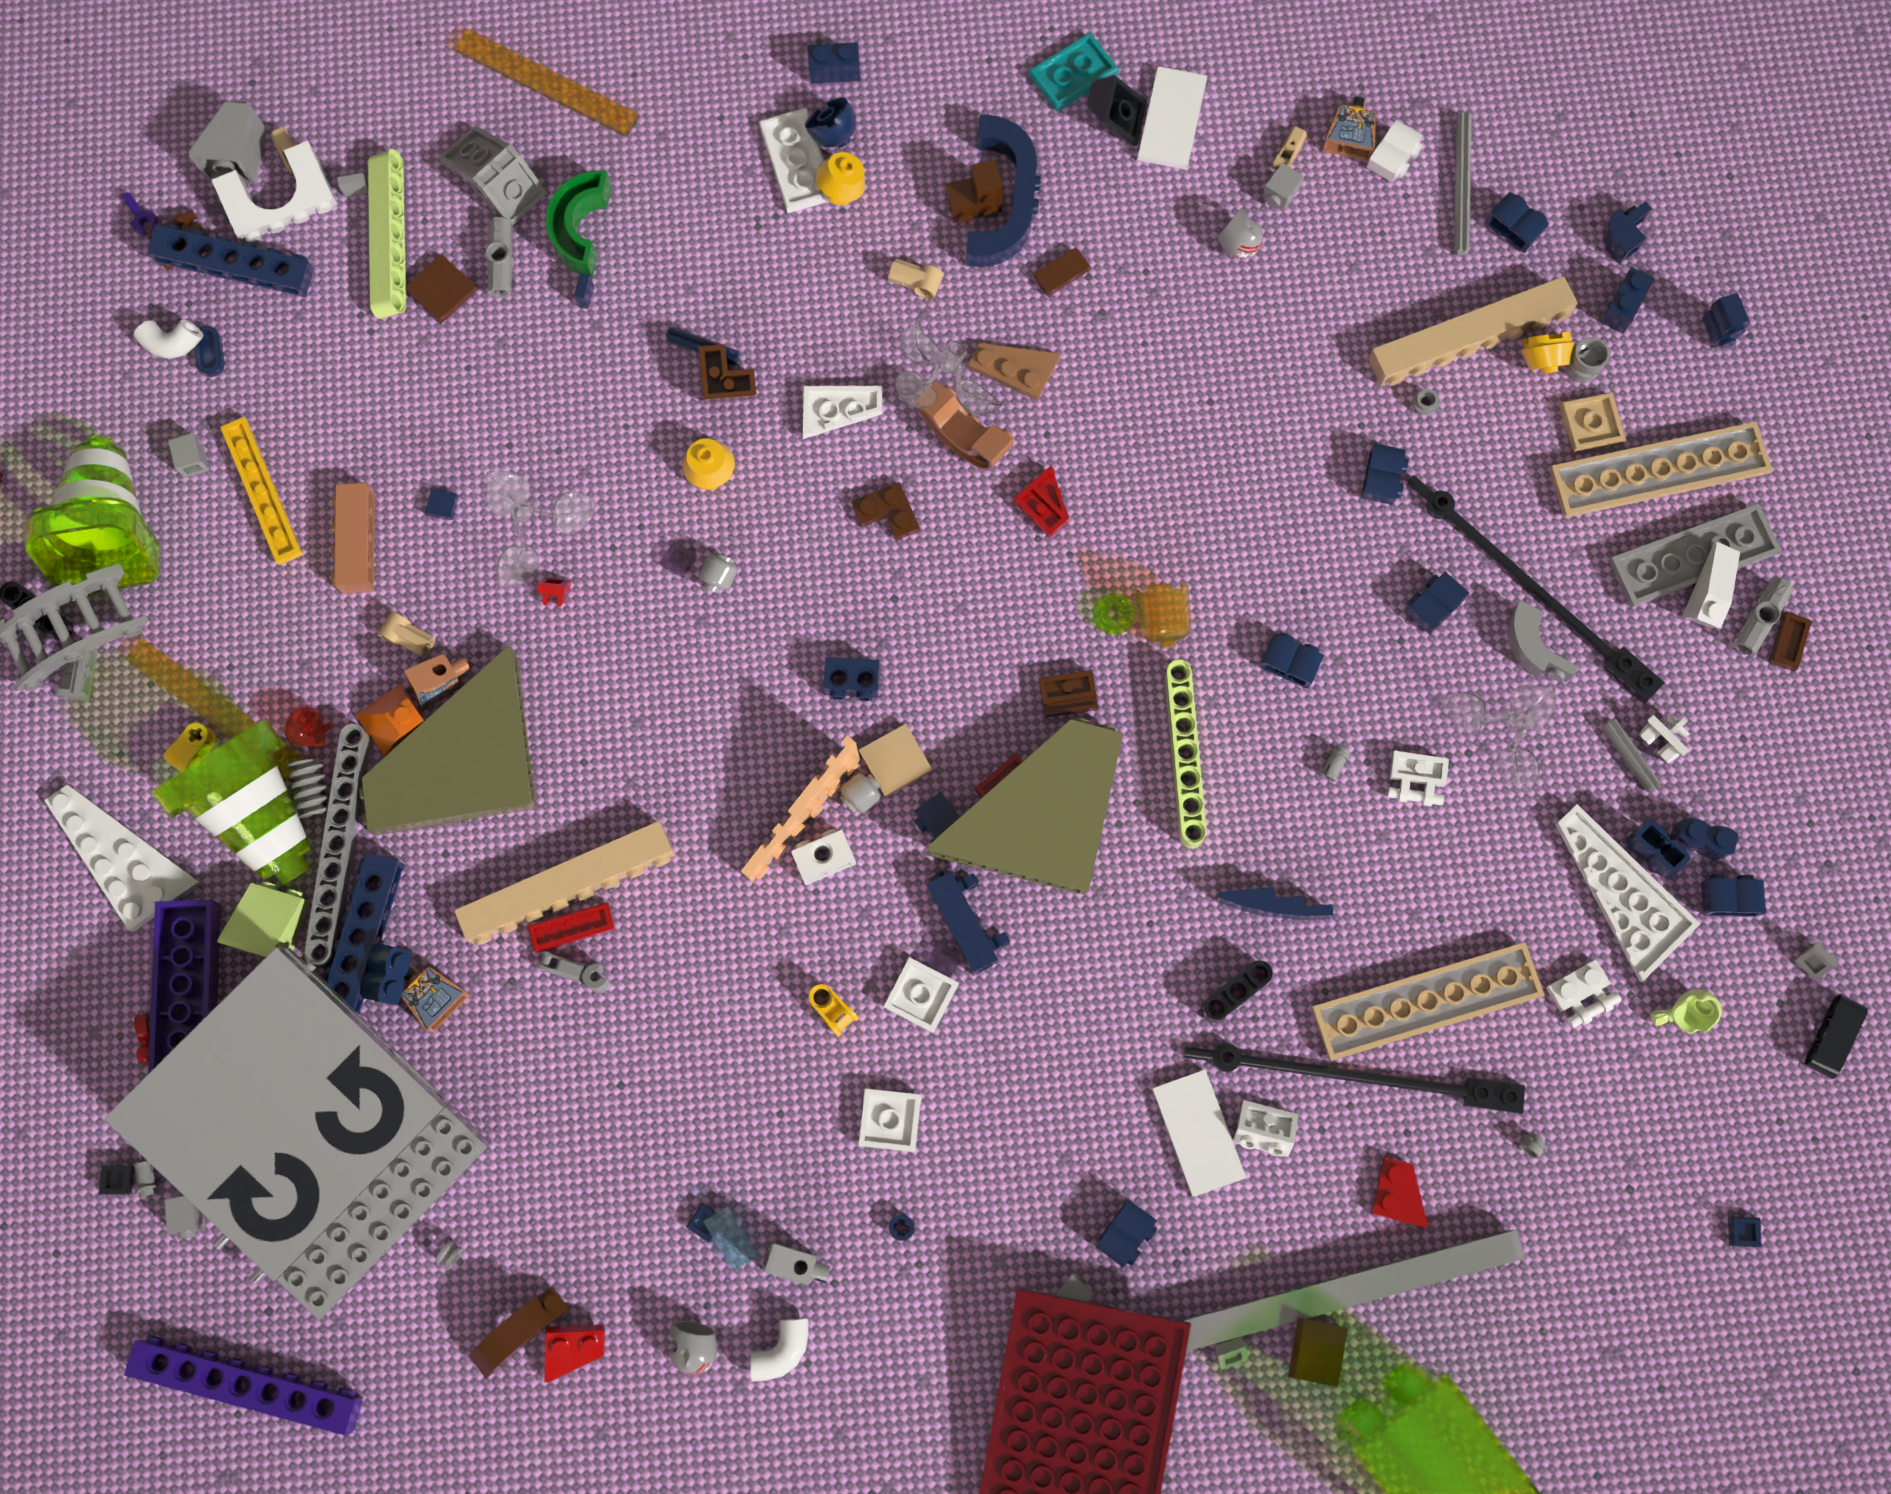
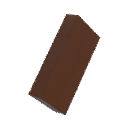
[1033,247,1091,297]
[1768,612,1812,672]

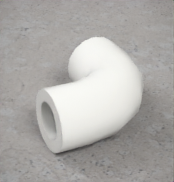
[133,319,203,359]
[751,1318,809,1381]

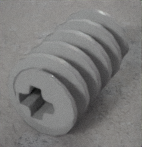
[287,759,329,819]

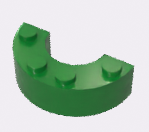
[546,170,612,278]

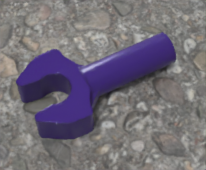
[122,192,159,236]

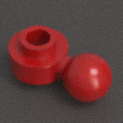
[134,1013,150,1065]

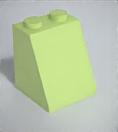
[217,881,311,958]

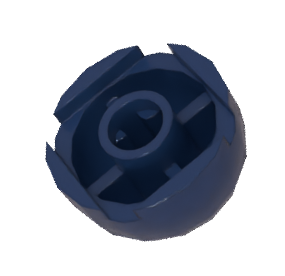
[805,97,856,148]

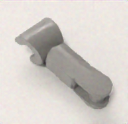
[535,951,612,994]

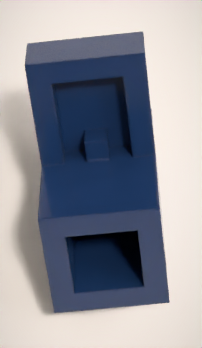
[1603,201,1653,264]

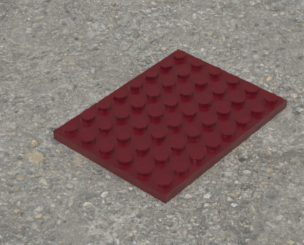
[979,1288,1191,1494]

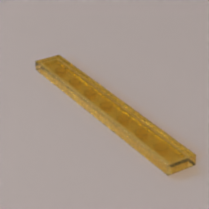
[454,28,640,138]
[125,638,306,782]

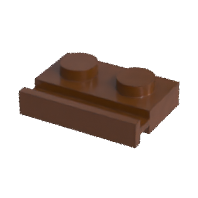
[1038,670,1099,718]

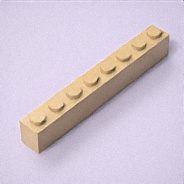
[1368,276,1578,386]
[454,821,675,945]

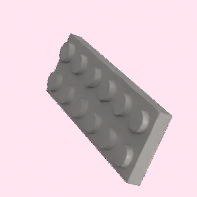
[1609,504,1782,608]

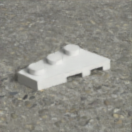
[803,386,883,439]

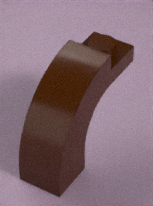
[469,1287,570,1379]

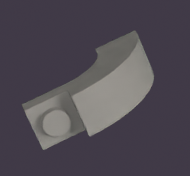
[1508,600,1579,682]

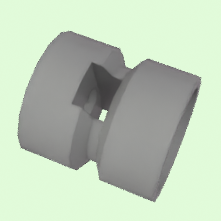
[1566,337,1610,383]

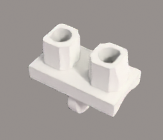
[1638,715,1690,763]

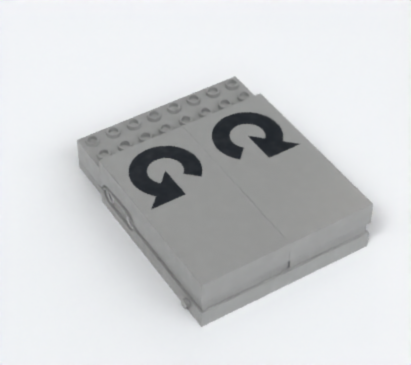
[104,947,491,1320]

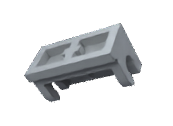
[55,642,98,701]

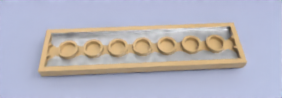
[1549,421,1773,518]
[1311,942,1545,1062]

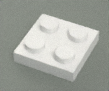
[884,957,959,1034]
[858,1089,922,1152]

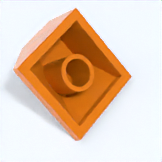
[356,684,426,757]

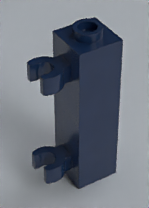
[927,871,1010,976]

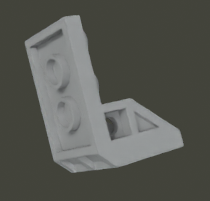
[438,125,548,225]

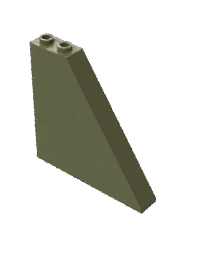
[359,647,537,836]
[924,718,1123,895]

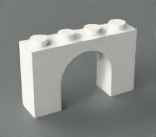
[212,141,338,243]

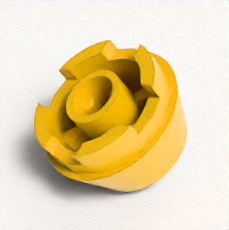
[816,152,865,205]
[1520,332,1575,374]
[682,438,735,490]

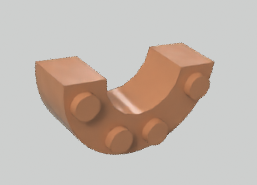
[914,381,1014,471]

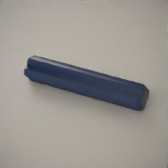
[666,327,740,365]

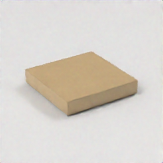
[1559,392,1626,454]
[859,724,933,798]

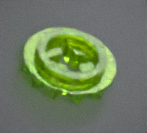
[1093,593,1136,636]

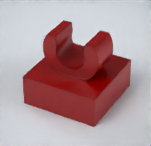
[537,577,571,607]

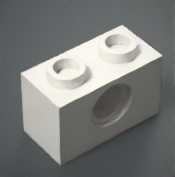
[791,829,856,885]

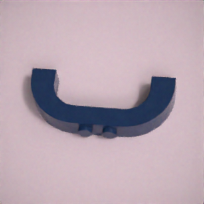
[966,114,1041,267]

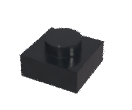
[99,1165,134,1195]

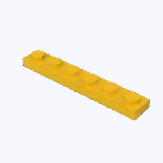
[220,416,304,565]

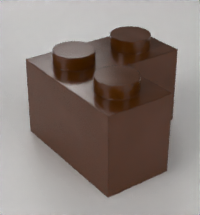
[945,160,1003,223]
[699,344,757,403]

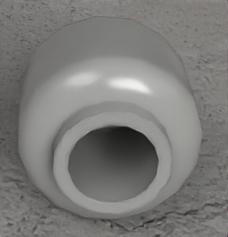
[699,552,738,593]
[840,773,881,813]

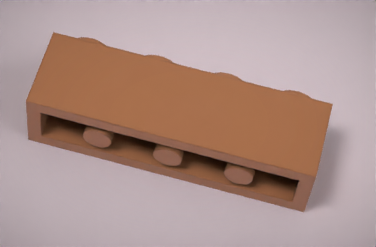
[331,483,375,594]

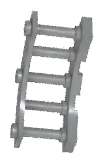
[0,564,148,691]

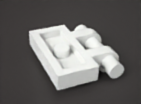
[1387,751,1449,807]
[1546,959,1622,1028]

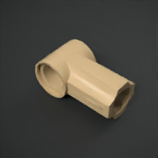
[888,258,944,300]
[377,611,436,658]

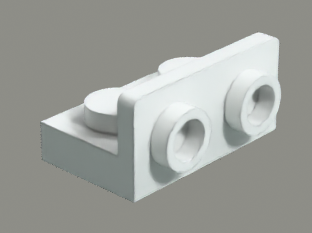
[1233,1100,1299,1157]

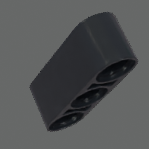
[0,581,73,641]
[1201,960,1273,1023]
[1805,994,1868,1079]

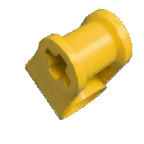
[163,723,217,776]
[809,984,859,1037]

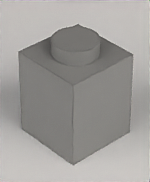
[1262,163,1304,211]
[168,433,210,478]
[164,1196,206,1239]

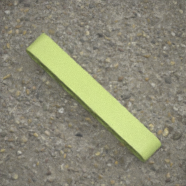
[368,149,406,319]
[1165,660,1206,849]

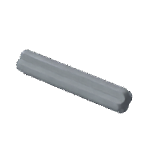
[1602,718,1660,792]

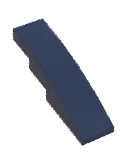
[1215,887,1334,920]

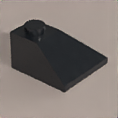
[1087,75,1147,146]

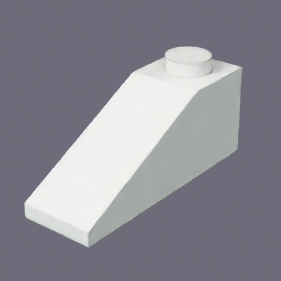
[1682,541,1740,629]

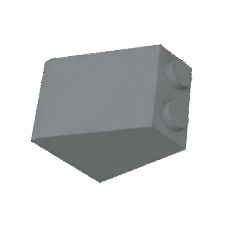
[189,101,267,185]

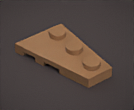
[968,343,1061,401]

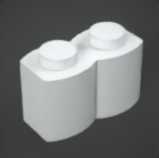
[1367,120,1423,183]

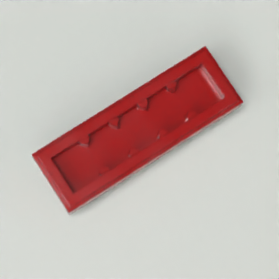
[528,902,616,953]

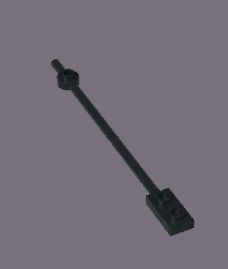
[1407,475,1665,704]
[1184,1043,1525,1114]

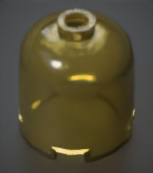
[1135,583,1191,649]

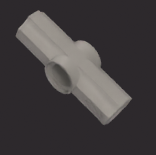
[486,217,514,298]
[1732,577,1794,657]

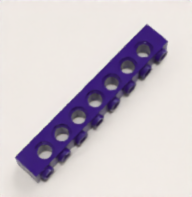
[124,1335,363,1436]

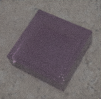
[659,541,697,578]
[926,941,963,978]

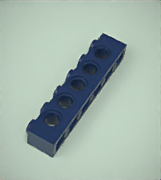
[147,224,314,298]
[325,852,405,1015]

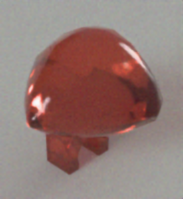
[283,705,333,748]

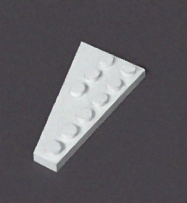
[44,785,202,932]
[1555,804,1700,982]

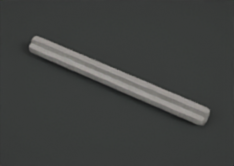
[1454,112,1471,256]

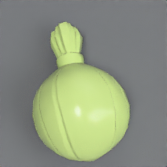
[1650,989,1722,1034]

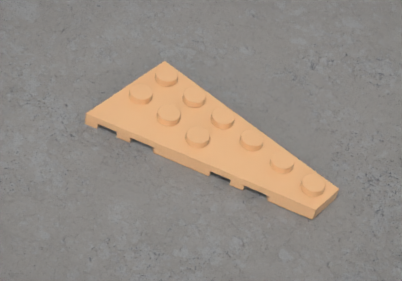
[741,735,860,882]

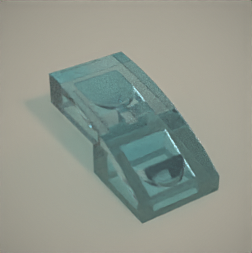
[703,1206,760,1271]

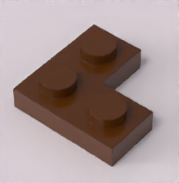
[851,482,920,541]

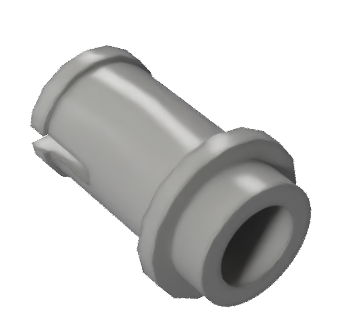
[1320,745,1350,782]
[134,1161,159,1199]

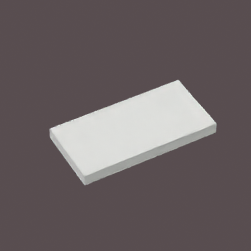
[1137,66,1207,170]
[758,107,830,213]
[1152,1069,1246,1197]

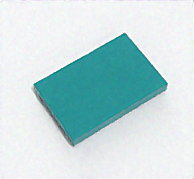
[1028,32,1119,112]

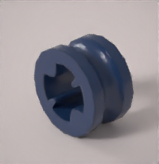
[889,1215,915,1241]

